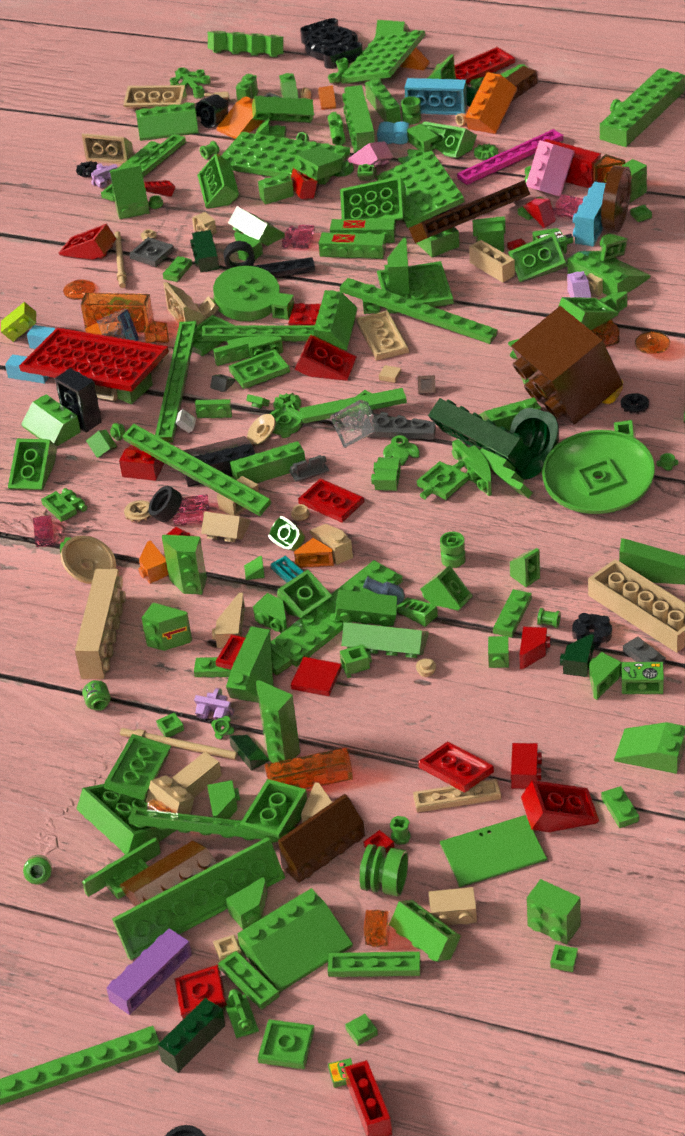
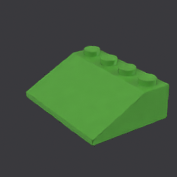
[340,176,407,221]
[567,251,650,296]
[77,784,177,854]
[237,888,353,993]

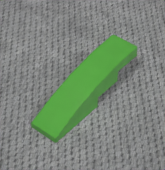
[480,448,532,499]

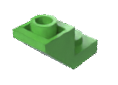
[357,164,377,181]

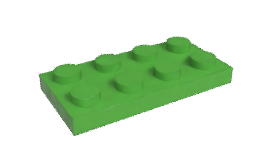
[104,734,171,801]

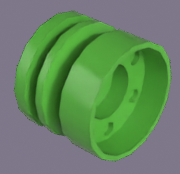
[359,844,408,897]

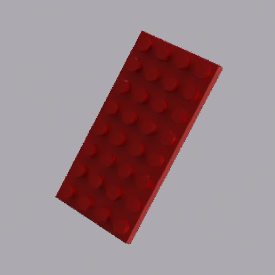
[19,327,169,392]

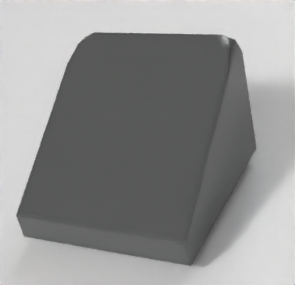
[210,374,235,392]

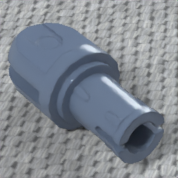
[363,577,405,604]

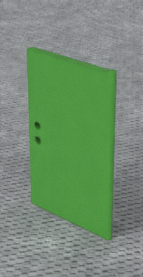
[440,815,547,887]

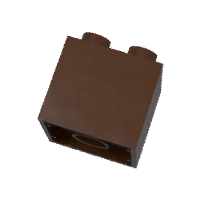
[511,306,623,425]

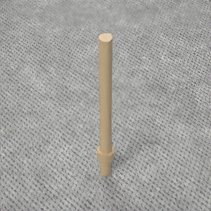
[114,231,127,288]
[120,728,238,760]

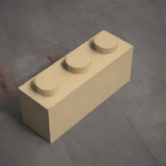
[469,240,515,283]

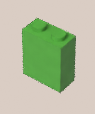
[294,145,343,180]

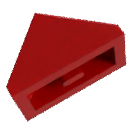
[523,199,556,228]

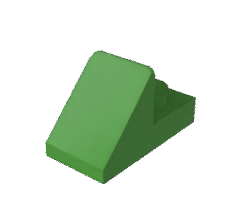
[256,116,286,138]

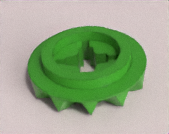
[474,143,498,160]
[333,161,354,177]
[273,393,301,411]

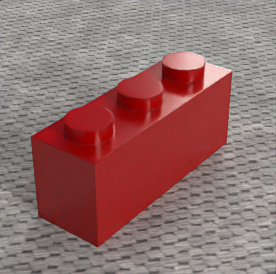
[344,1060,392,1136]

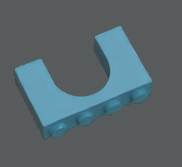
[5,325,56,384]

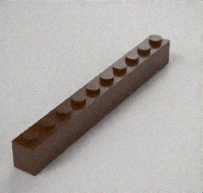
[408,180,531,244]

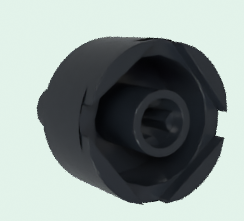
[195,94,229,128]

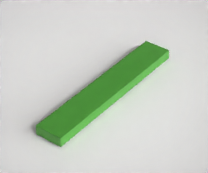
[299,388,407,423]

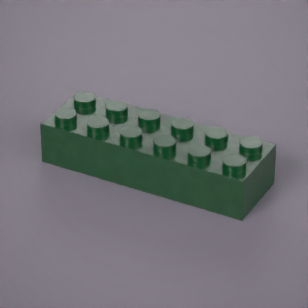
[428,398,534,473]

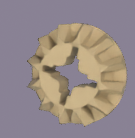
[124,500,152,522]

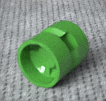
[401,96,421,125]
[440,532,466,568]

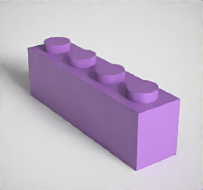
[107,928,192,1015]

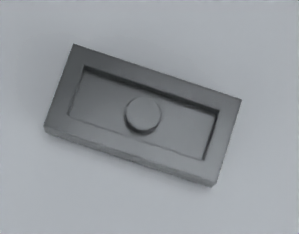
[623,636,666,664]

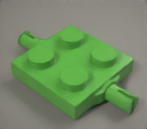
[417,460,469,500]

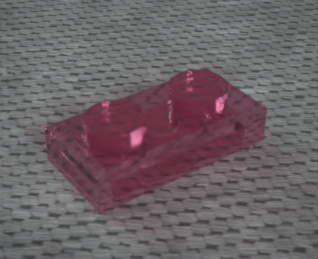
[33,515,55,547]

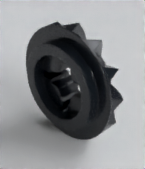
[76,161,98,177]
[620,393,649,414]

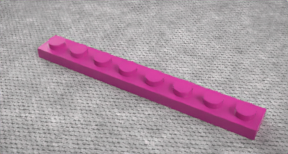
[457,129,563,185]

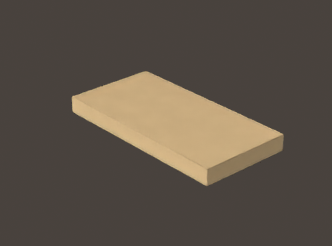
[356,311,409,361]

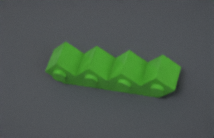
[208,31,284,57]

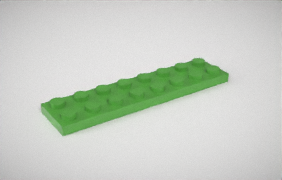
[271,560,403,667]
[112,838,285,960]

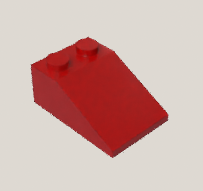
[59,223,117,260]
[294,334,357,381]
[119,445,165,481]
[521,780,599,832]

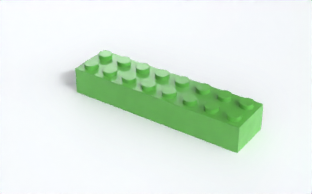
[600,68,685,147]

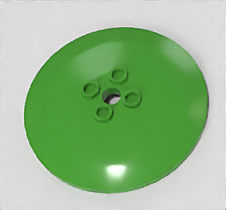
[542,430,655,514]

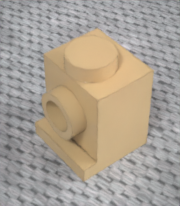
[192,212,217,235]

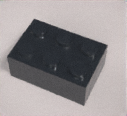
[55,368,102,433]

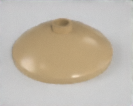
[61,535,116,584]

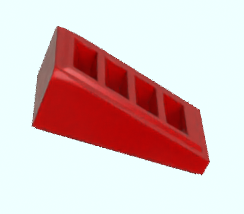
[144,180,175,197]

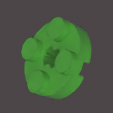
[270,408,303,438]

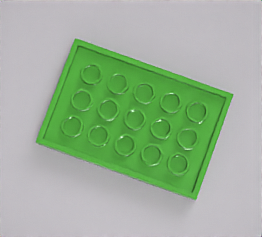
[340,30,426,84]
[376,150,465,228]

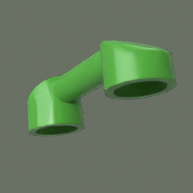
[328,58,349,83]

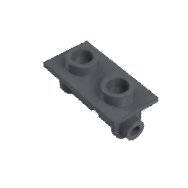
[289,455,329,482]

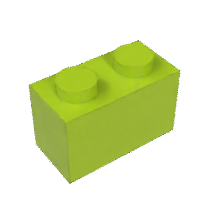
[1,302,36,342]

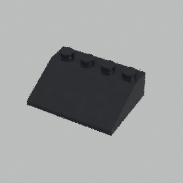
[182,436,255,487]

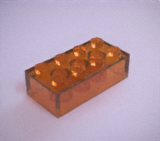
[81,293,154,333]

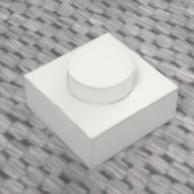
[175,409,196,433]

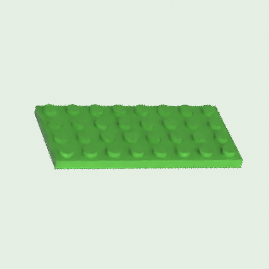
[221,132,350,184]

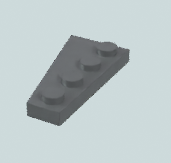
[362,410,436,439]

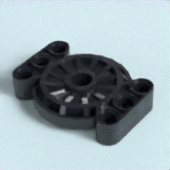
[300,18,362,69]

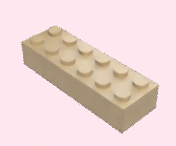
[588,559,685,653]
[75,569,126,679]

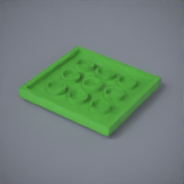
[377,261,454,314]

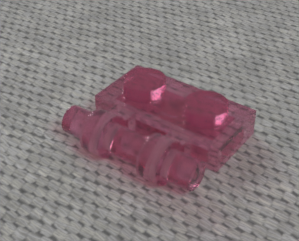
[553,194,583,220]
[282,225,315,249]
[173,494,210,525]

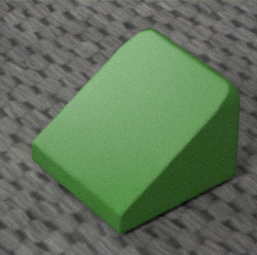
[244,556,265,580]

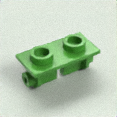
[225,989,259,1038]

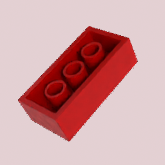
[536,139,601,189]

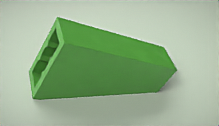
[619,538,685,585]

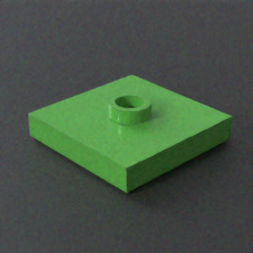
[258,1019,315,1069]

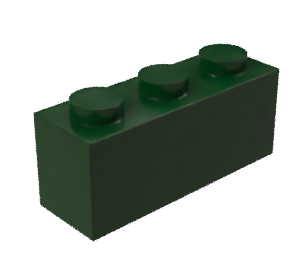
[190,230,219,272]
[157,998,226,1073]

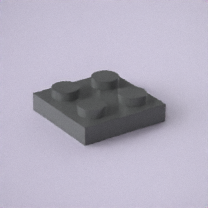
[129,237,174,267]

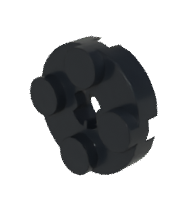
[572,613,612,648]

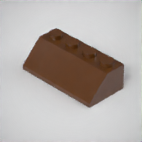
[278,794,365,883]
[120,840,217,907]

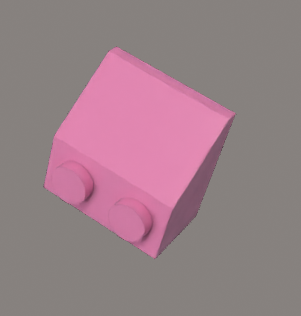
[347,141,394,168]

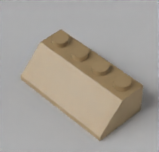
[123,85,187,109]

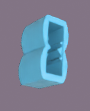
[377,122,409,144]

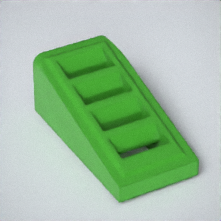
[397,597,438,627]

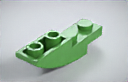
[213,336,283,366]
[452,439,492,496]

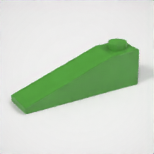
[423,121,477,158]
[226,626,274,703]

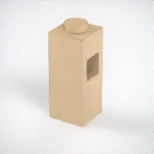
[171,752,222,797]

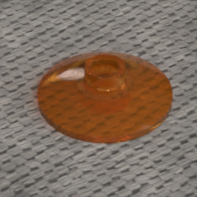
[63,279,96,300]
[635,332,670,354]

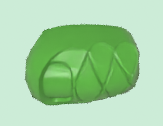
[268,516,305,551]

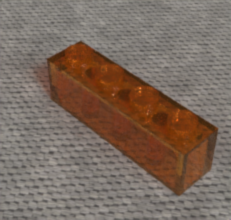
[264,747,353,789]

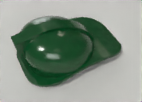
[510,408,559,480]

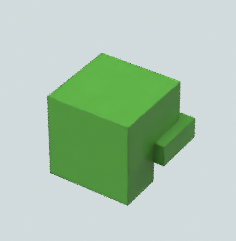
[472,216,506,252]

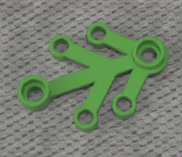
[170,67,211,99]

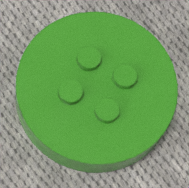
[213,266,279,321]

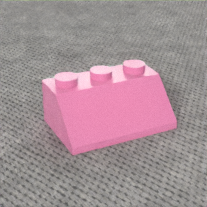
[526,140,575,197]

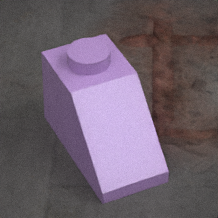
[567,271,591,298]

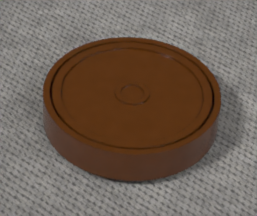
[601,165,631,232]

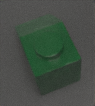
[560,634,594,677]

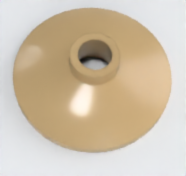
[247,414,276,445]

